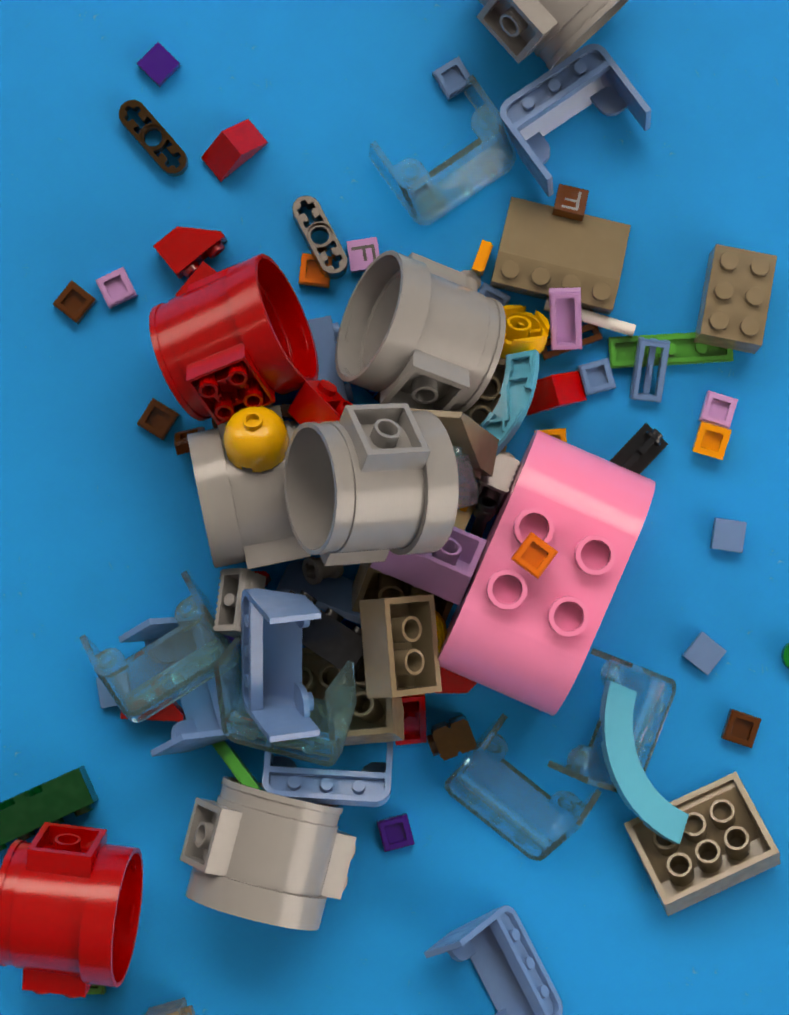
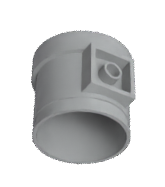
[476,0,629,70]
[335,250,506,413]
[187,403,311,570]
[284,403,459,566]
[180,776,357,931]

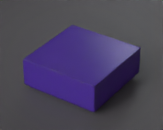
[136,42,181,87]
[377,813,415,852]

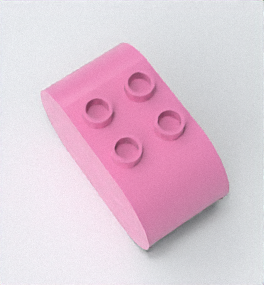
[438,430,656,716]

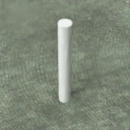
[543,298,636,337]

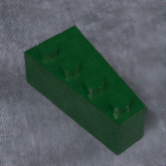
[0,765,98,851]

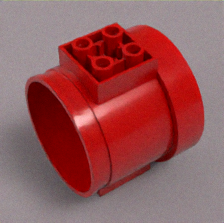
[149,254,319,425]
[0,822,143,998]

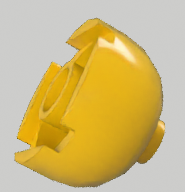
[500,305,550,359]
[223,406,290,472]

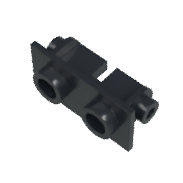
[610,423,668,474]

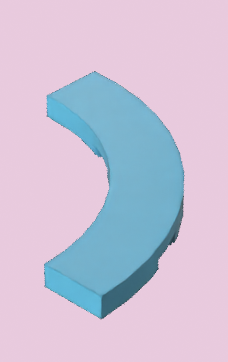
[458,350,539,481]
[600,681,689,844]

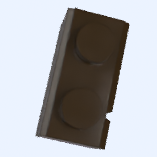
[426,714,477,761]

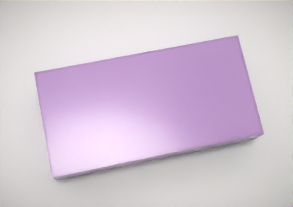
[549,287,582,350]

